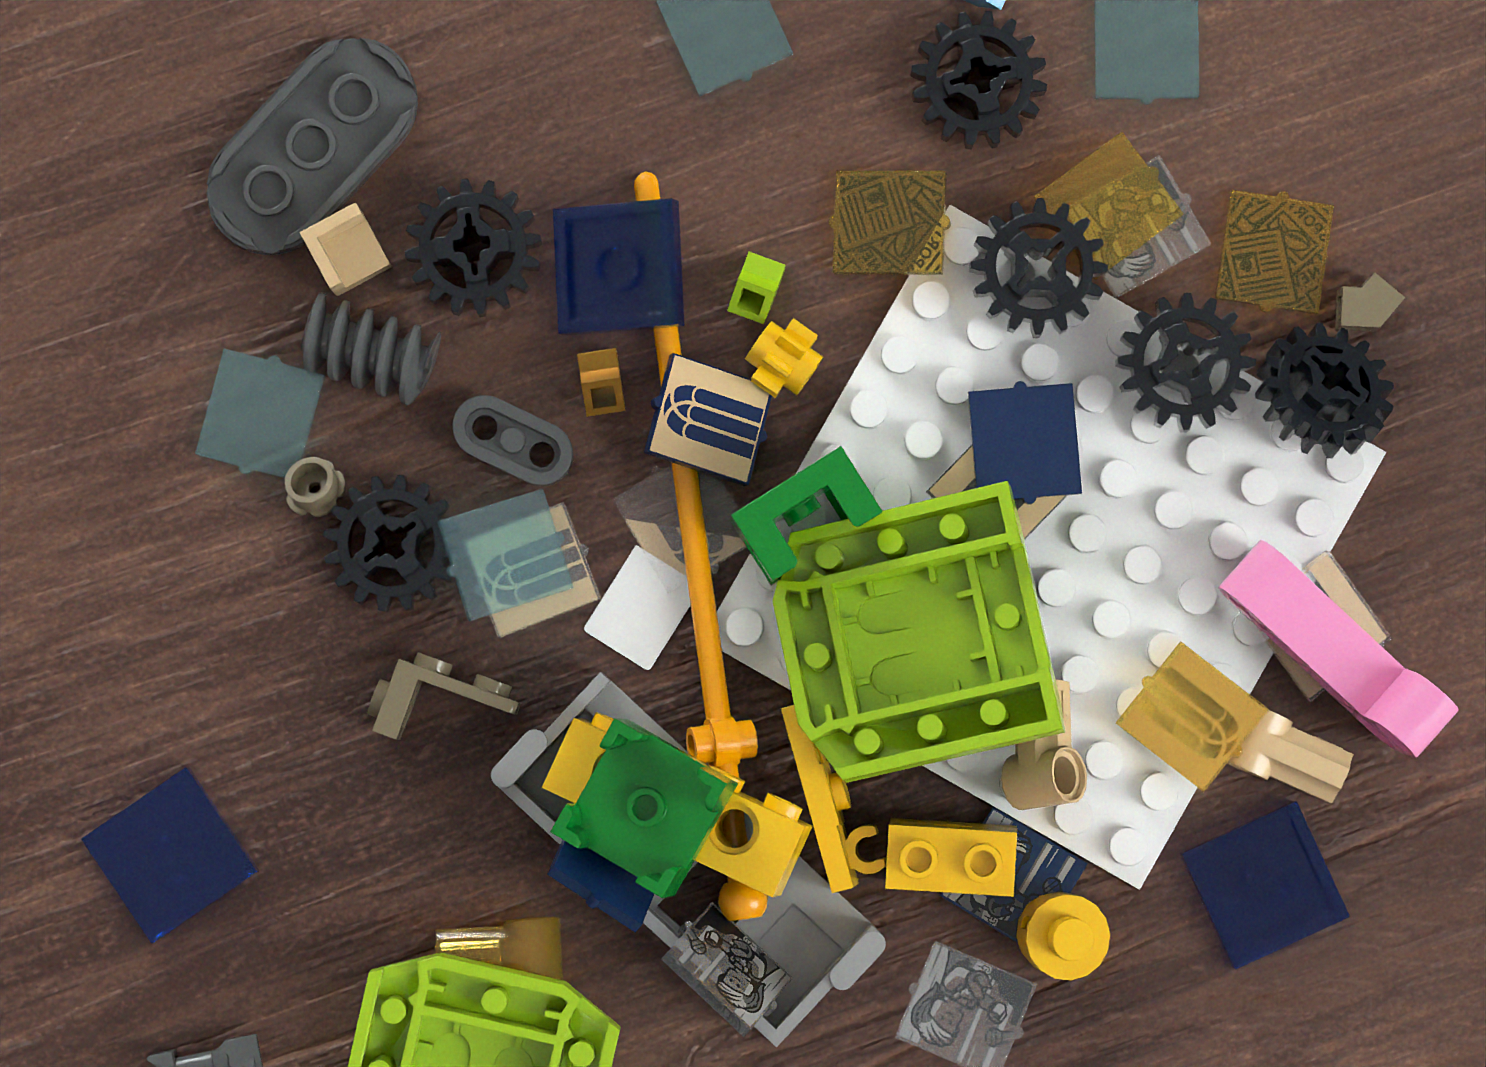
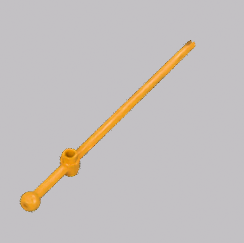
[634,171,768,921]

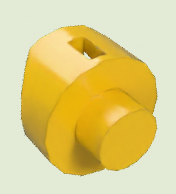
[1016,892,1110,981]

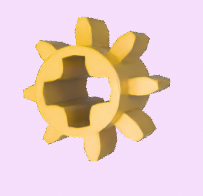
[745,318,823,398]

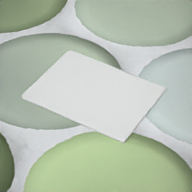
[584,545,690,670]

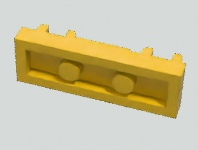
[781,705,887,893]

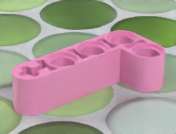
[1218,540,1459,758]

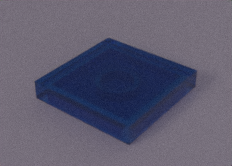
[553,198,685,336]
[81,767,259,944]
[1180,801,1350,970]

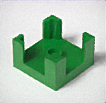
[731,446,883,586]
[550,718,738,898]

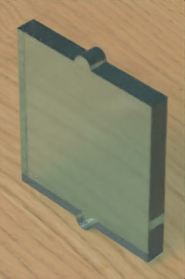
[655,0,793,97]
[1094,0,1199,105]
[195,348,325,478]
[437,489,574,621]

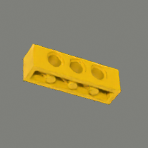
[542,712,813,897]

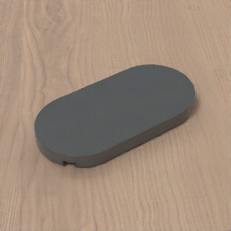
[207,38,418,255]

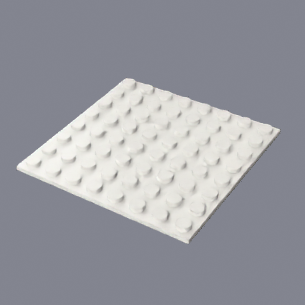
[717,205,1386,890]

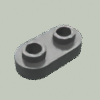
[452,395,574,487]

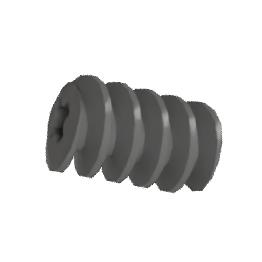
[301,292,441,405]

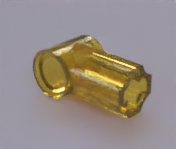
[436,917,564,981]

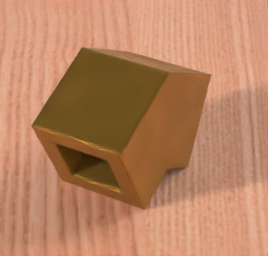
[577,348,626,417]

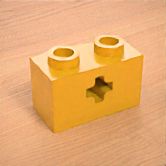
[885,818,1017,897]

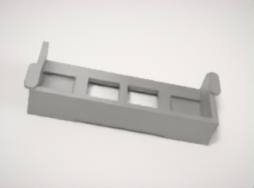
[491,672,886,1047]

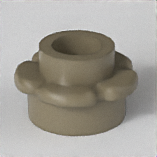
[285,457,346,517]

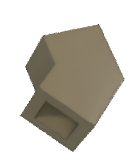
[1335,273,1405,332]

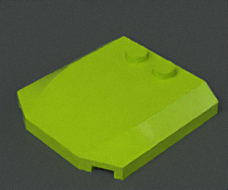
[772,481,1065,783]
[348,952,621,1067]

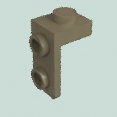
[367,652,521,740]

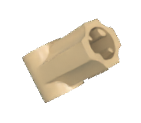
[1001,679,1087,810]
[1216,708,1354,804]

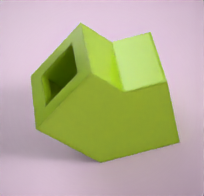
[727,251,786,324]

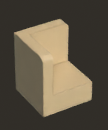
[300,203,392,296]

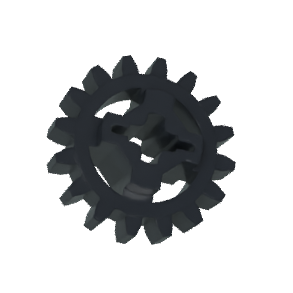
[910,11,1047,150]
[404,178,542,317]
[969,198,1108,338]
[1115,293,1256,433]
[1255,323,1394,459]
[323,475,462,612]

